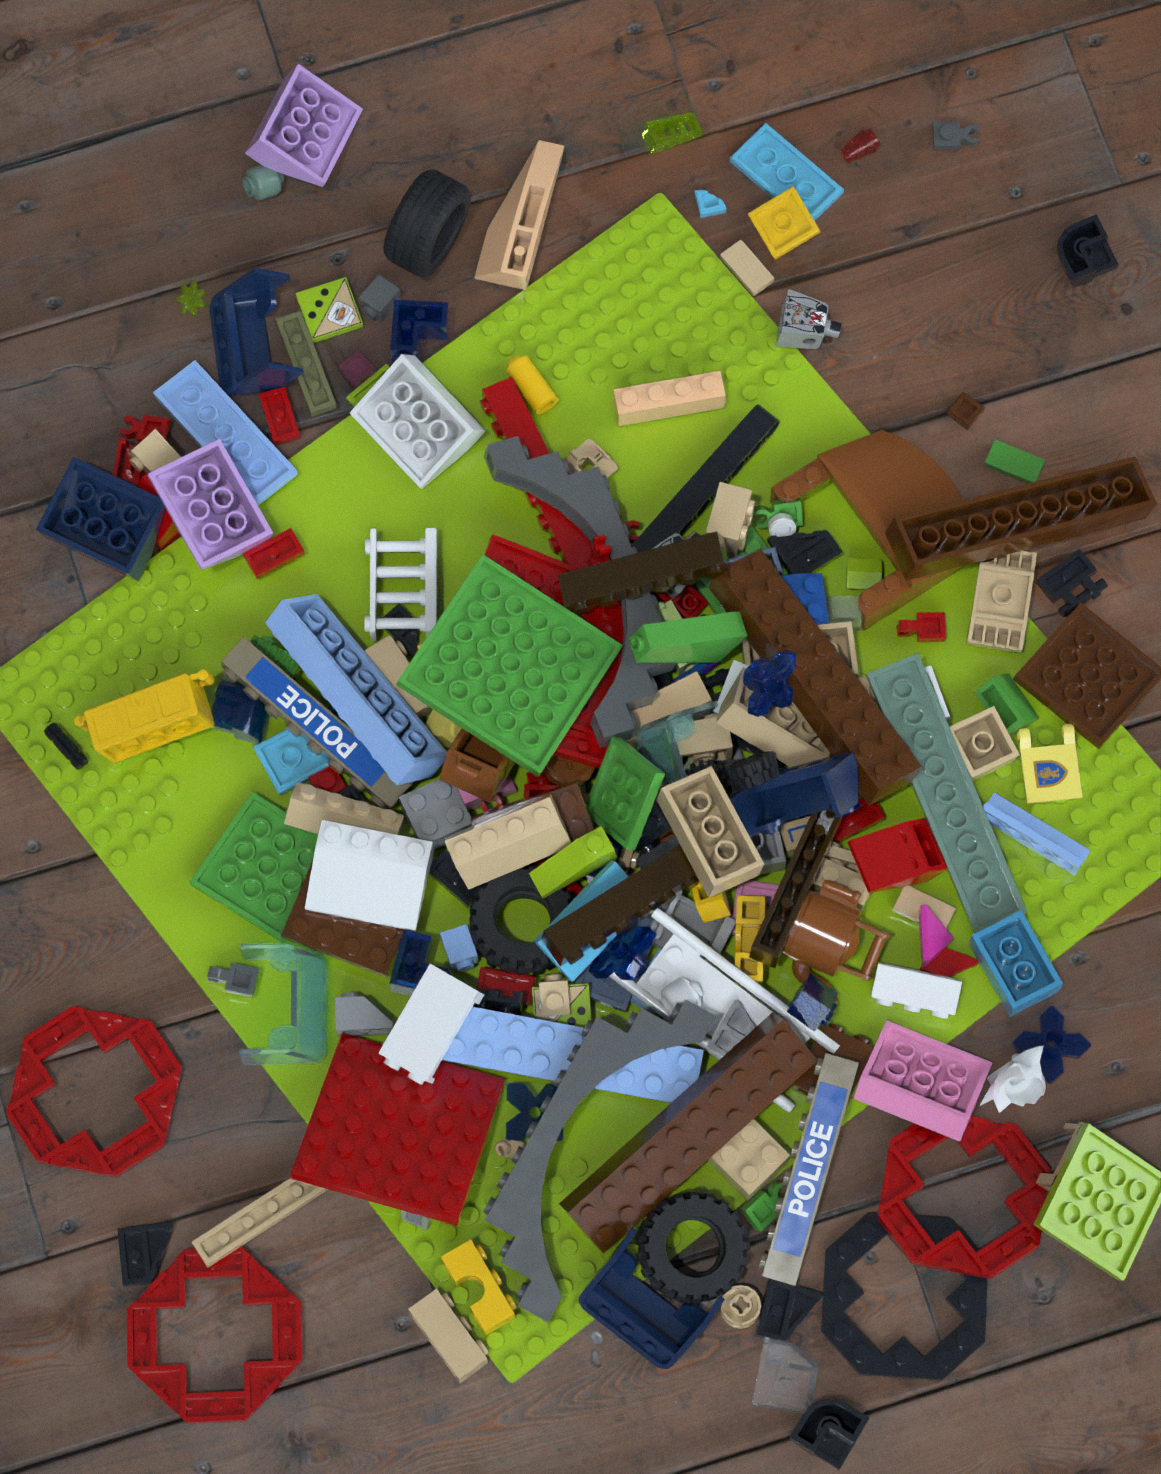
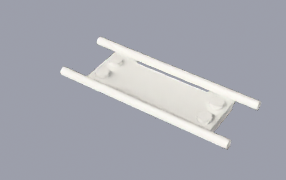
[607,908,840,1113]

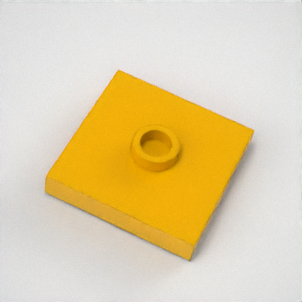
[748,186,821,260]

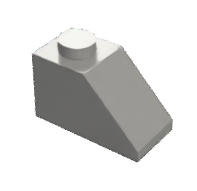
[335,992,394,1037]

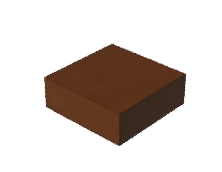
[946,392,985,430]

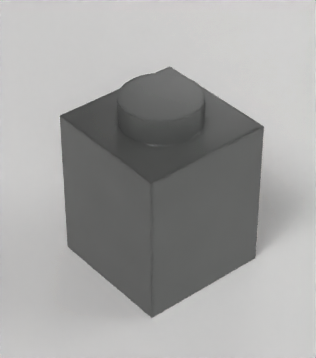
[359,274,401,323]

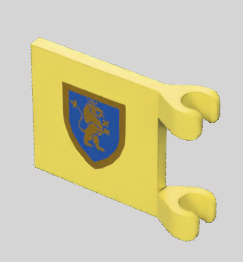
[1017,724,1083,804]

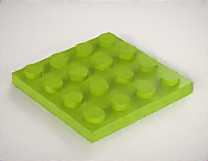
[1034,1123,1161,1281]

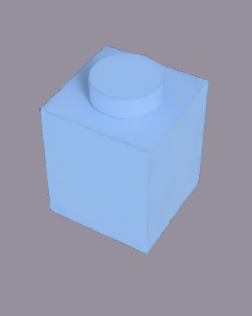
[440,924,478,972]

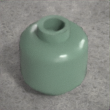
[242,164,284,201]

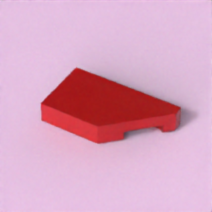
[920,948,979,977]

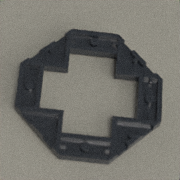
[821,1212,988,1381]

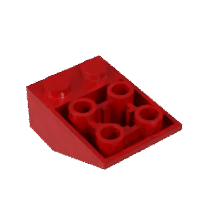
[847,818,948,893]

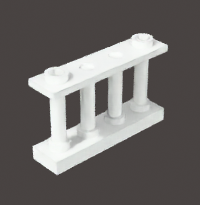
[365,528,437,641]

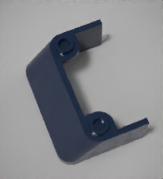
[209,268,304,396]
[729,751,858,838]
[579,1228,725,1369]

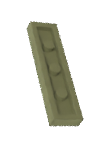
[275,311,337,417]

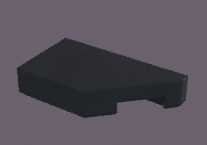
[383,604,418,658]

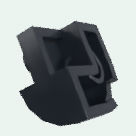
[1057,214,1118,286]
[789,1399,870,1470]

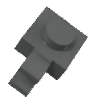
[207,962,259,998]

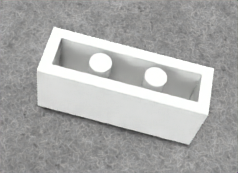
[871,962,962,1019]

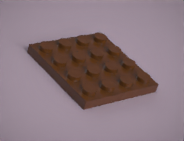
[1013,603,1161,749]
[281,860,406,978]

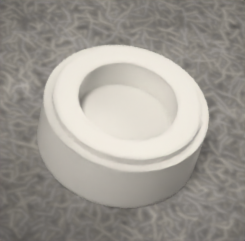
[768,513,796,537]

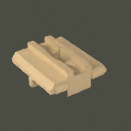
[564,438,618,478]

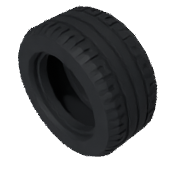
[383,170,471,277]

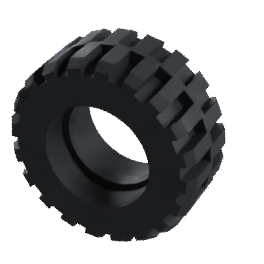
[469,865,574,976]
[636,1192,750,1303]

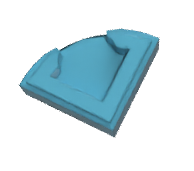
[694,190,727,218]

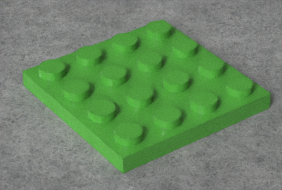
[189,792,318,944]

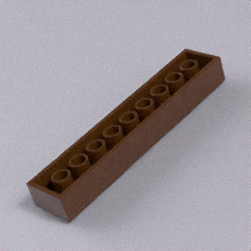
[885,457,1157,581]
[708,549,922,805]
[559,1012,818,1254]

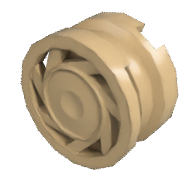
[720,1285,761,1329]

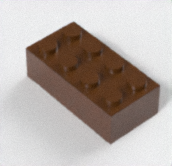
[470,780,595,842]

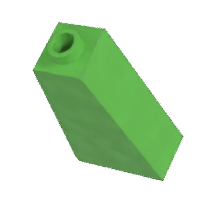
[629,611,747,663]

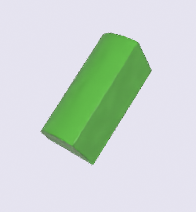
[974,673,1039,736]

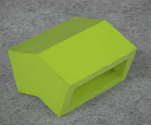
[846,558,882,590]

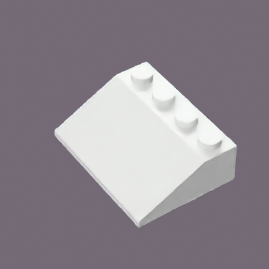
[350,354,486,489]
[305,820,434,931]

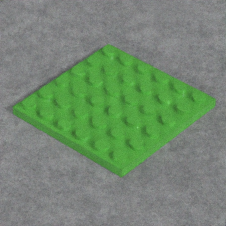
[396,554,623,777]

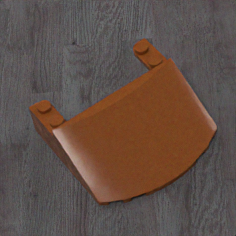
[770,430,966,631]

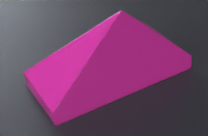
[919,905,954,967]

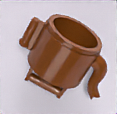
[783,880,890,1005]

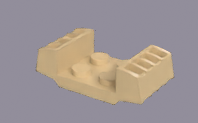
[966,550,1037,653]

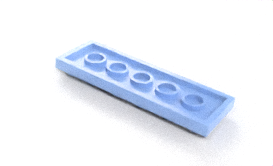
[153,360,298,505]

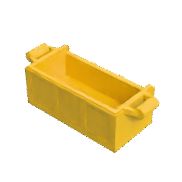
[74,669,215,763]

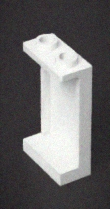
[379,964,484,1085]

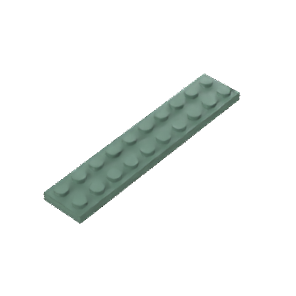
[866,653,1027,934]

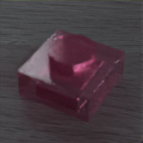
[338,350,376,389]

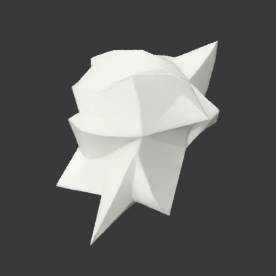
[980,1045,1046,1113]

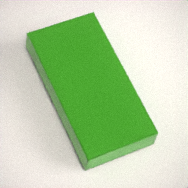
[984,440,1045,484]

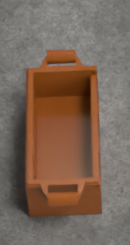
[439,728,515,803]

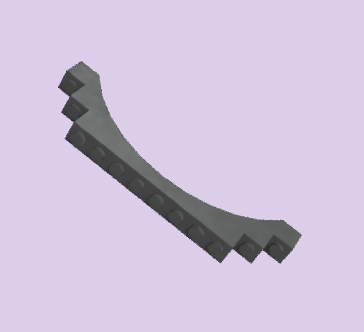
[484,436,676,748]
[483,1000,716,1322]

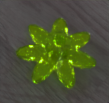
[176,281,206,316]

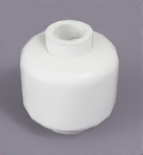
[659,977,703,1016]

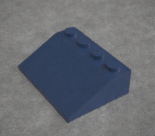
[36,457,166,581]

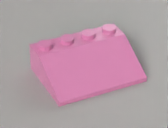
[853,1020,993,1141]

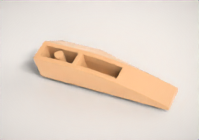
[475,140,565,290]

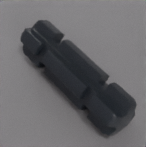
[44,723,88,770]

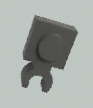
[932,121,979,150]

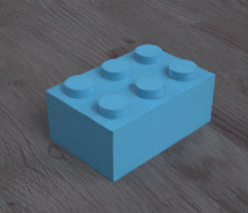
[969,910,1063,1017]

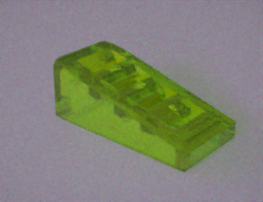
[642,111,703,154]

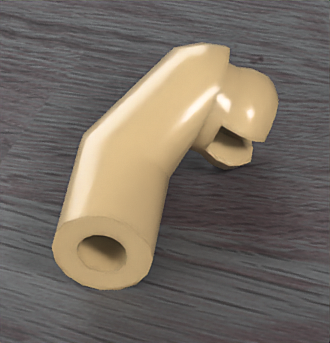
[495,1139,525,1158]

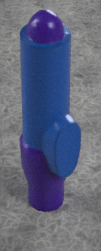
[672,662,721,684]

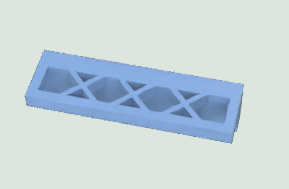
[983,792,1090,876]

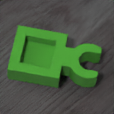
[754,498,803,529]
[740,1181,786,1232]

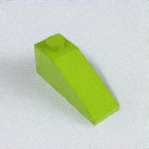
[529,826,618,899]

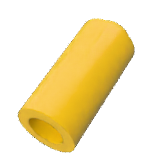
[506,355,559,415]

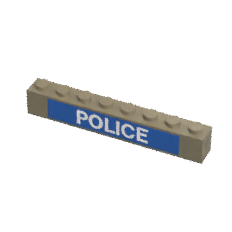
[221,637,413,810]
[758,1053,859,1286]

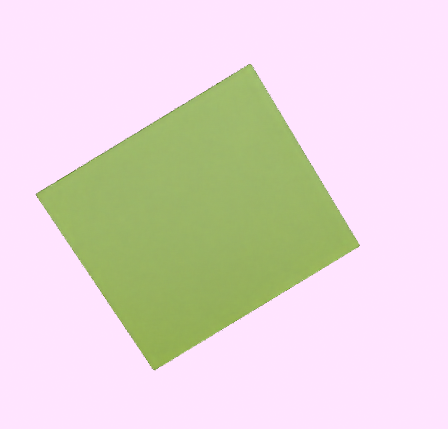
[0,193,1161,1383]

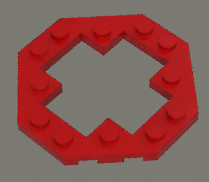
[6,1006,182,1178]
[877,1116,1051,1279]
[127,1247,303,1424]

